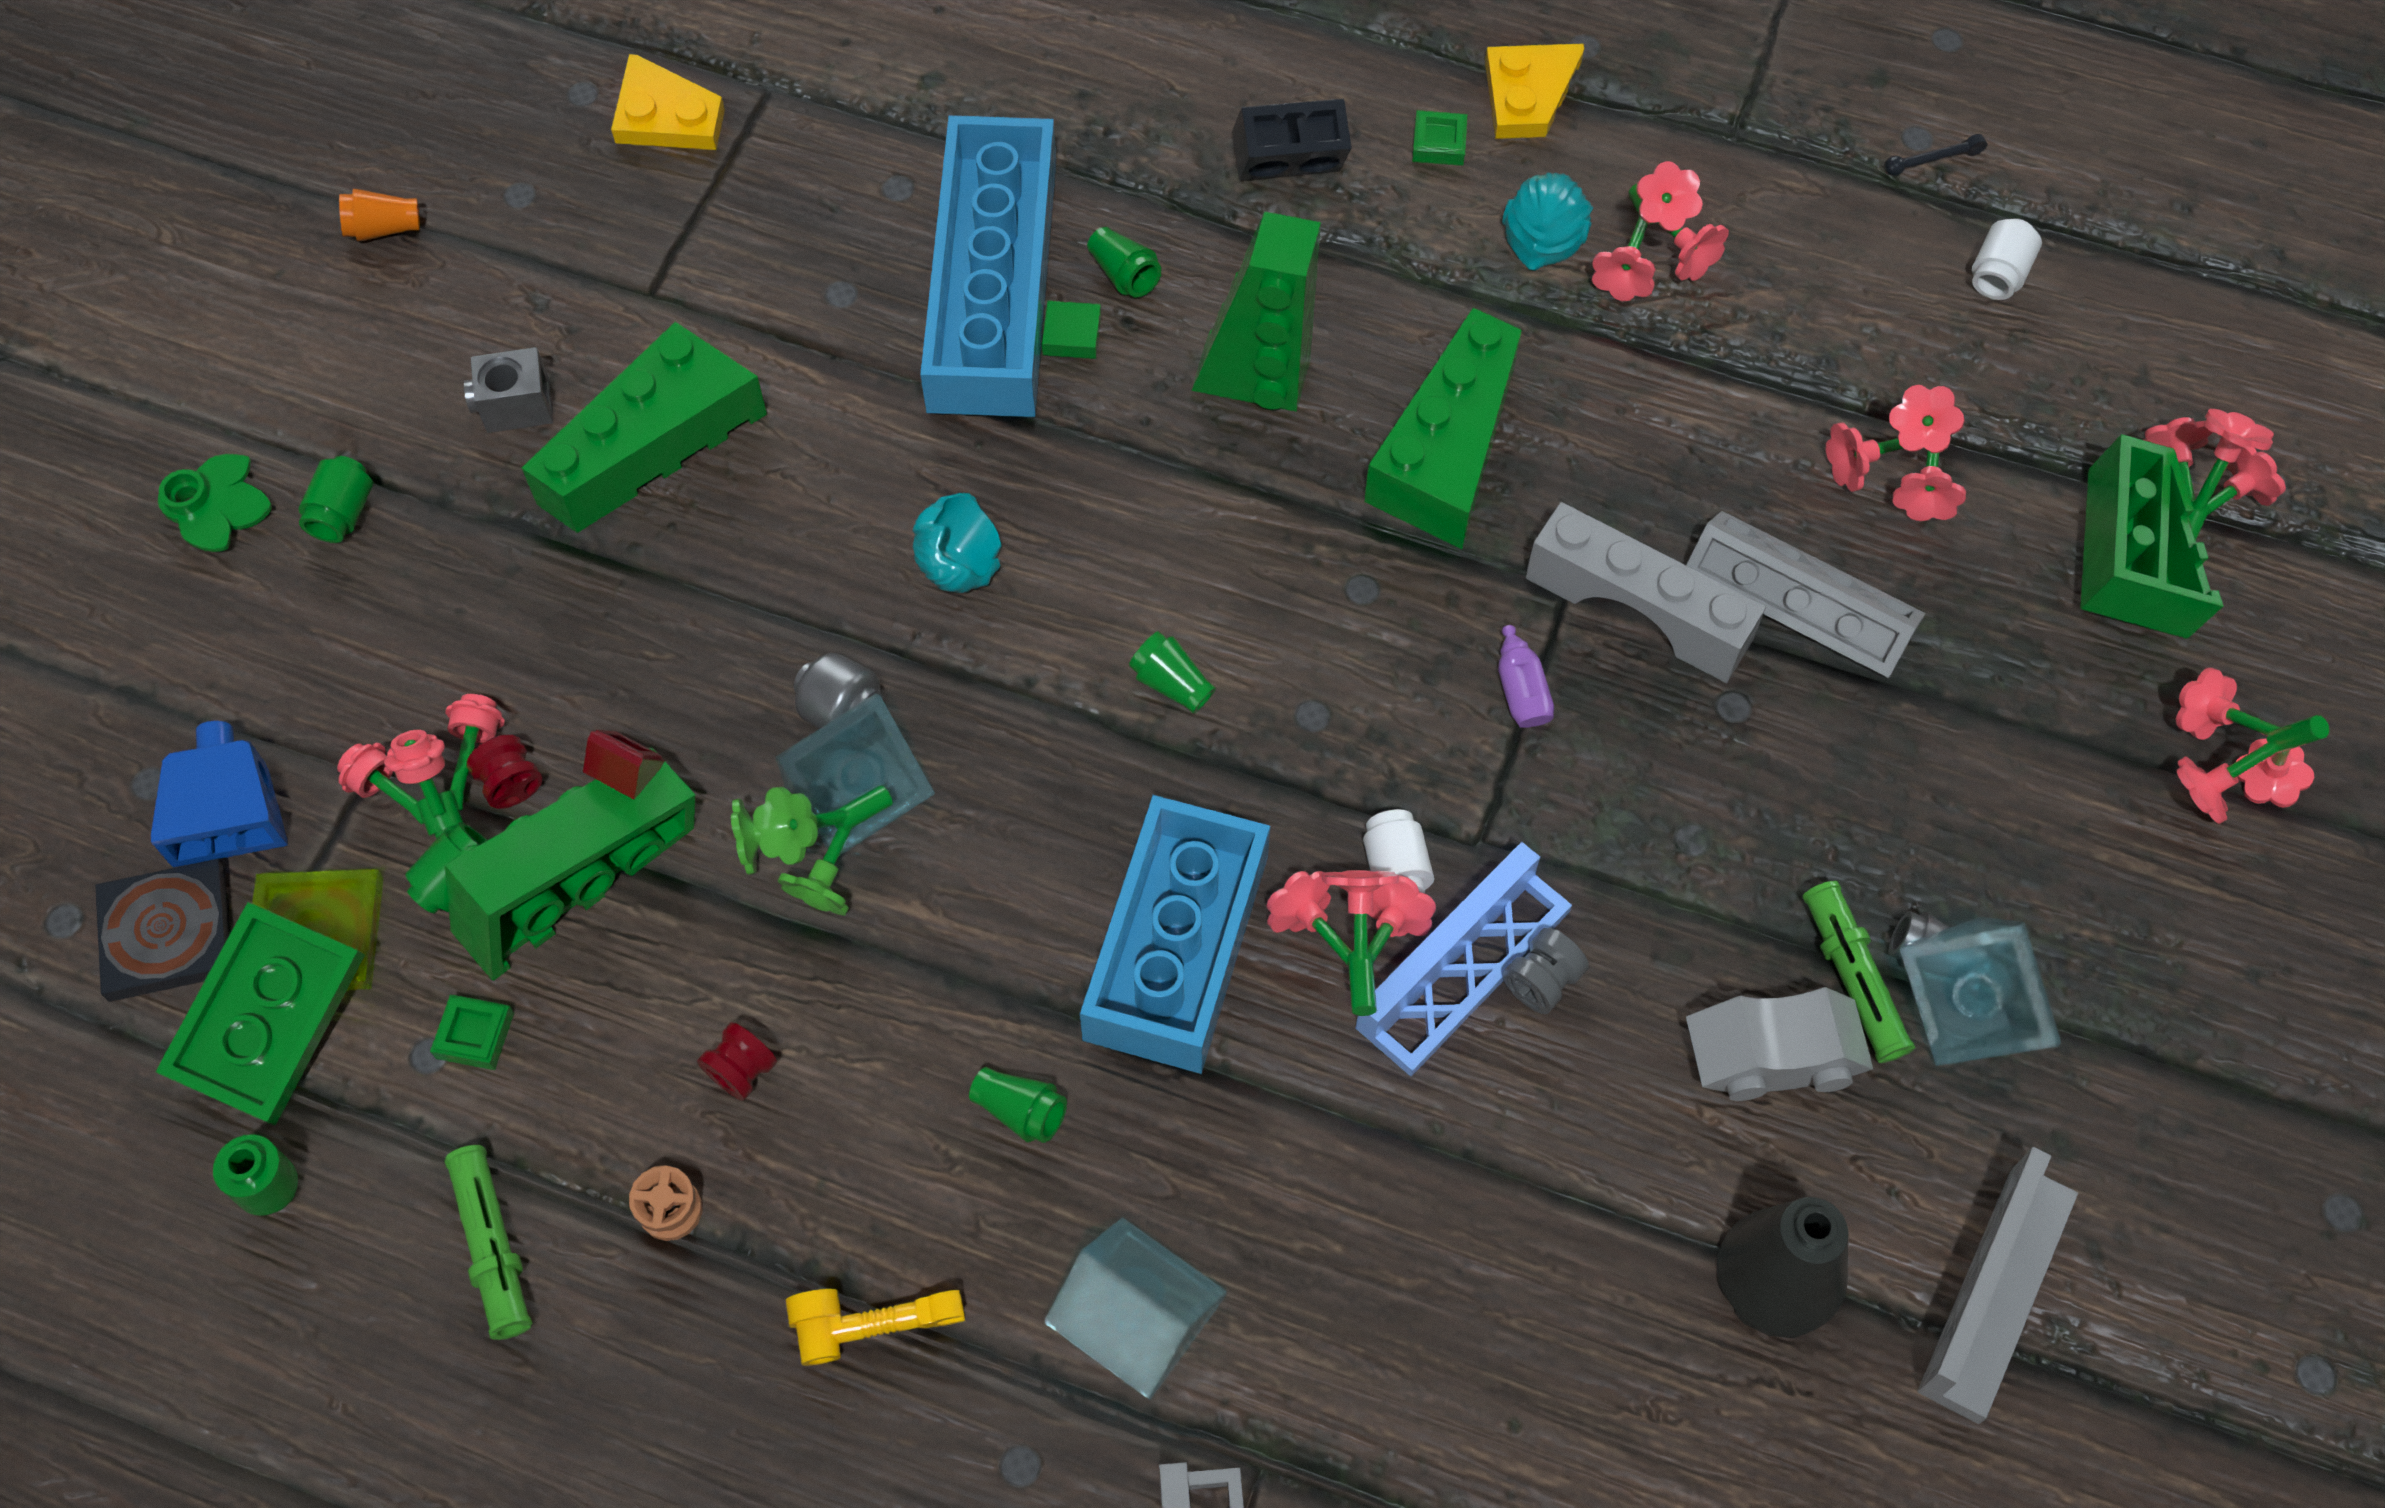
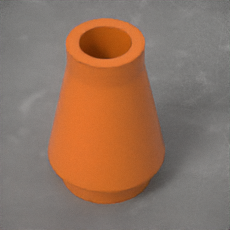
[339,188,420,242]

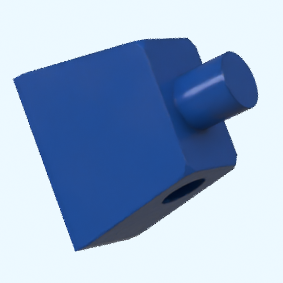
[151,721,288,868]

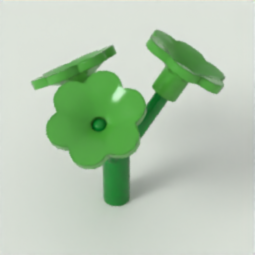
[731,785,893,916]

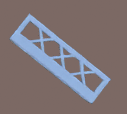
[1356,842,1572,1077]

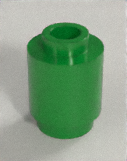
[298,456,373,543]
[405,822,488,914]
[213,1134,298,1216]

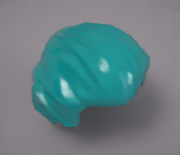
[1502,172,1593,271]
[912,493,1002,593]

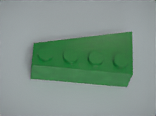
[1364,308,1522,549]

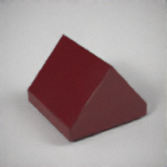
[583,730,665,800]

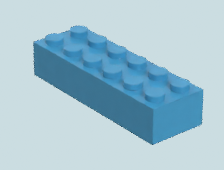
[920,115,1056,417]

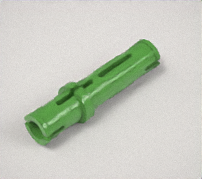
[1802,881,1915,1063]
[444,1145,532,1340]

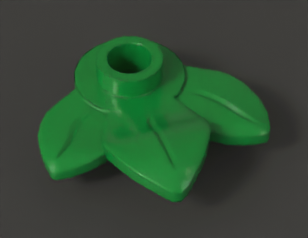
[158,454,272,552]

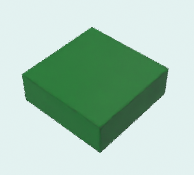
[1412,110,1468,166]
[1042,301,1101,359]
[430,995,514,1070]

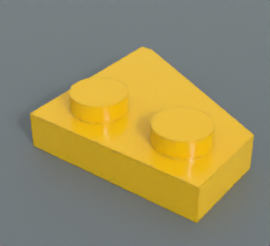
[1485,44,1584,139]
[611,54,725,150]

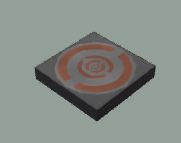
[95,859,230,1002]

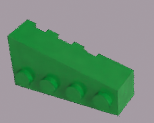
[1191,211,1321,412]
[522,322,767,533]
[445,748,696,981]

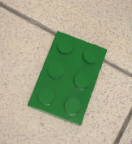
[156,902,365,1126]

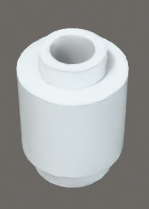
[1972,219,2042,300]
[1363,809,1434,893]

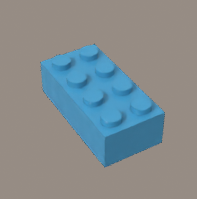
[1080,795,1270,1074]

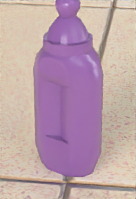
[1498,625,1555,728]

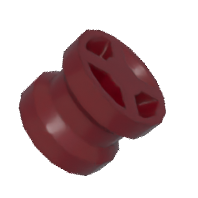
[466,735,543,809]
[697,1022,778,1101]

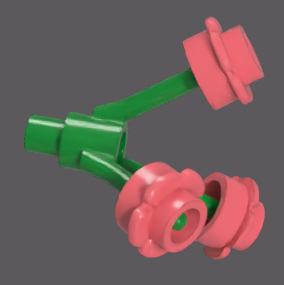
[337,694,505,838]

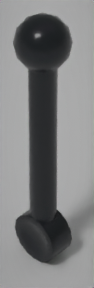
[1885,134,1988,176]

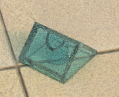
[775,693,935,856]
[1900,917,2061,1066]
[1045,1217,1227,1400]

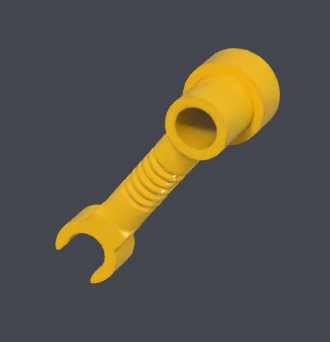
[785,1289,965,1366]

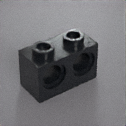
[1232,99,1352,180]

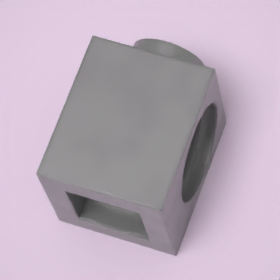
[464,347,553,433]

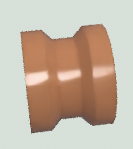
[629,1165,703,1241]

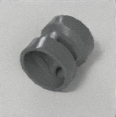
[1502,928,1589,1014]

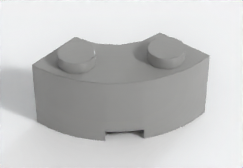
[1686,987,1873,1101]

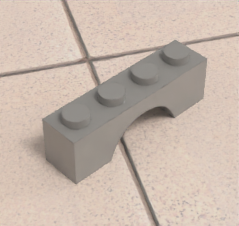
[1526,502,1766,683]

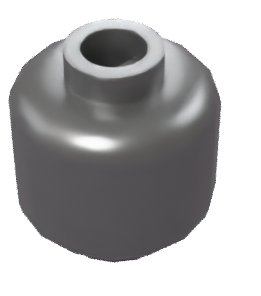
[794,652,883,739]

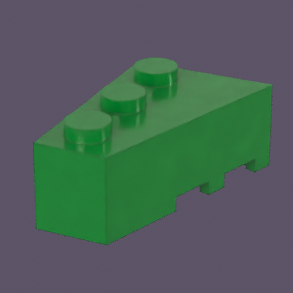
[2080,434,2224,639]

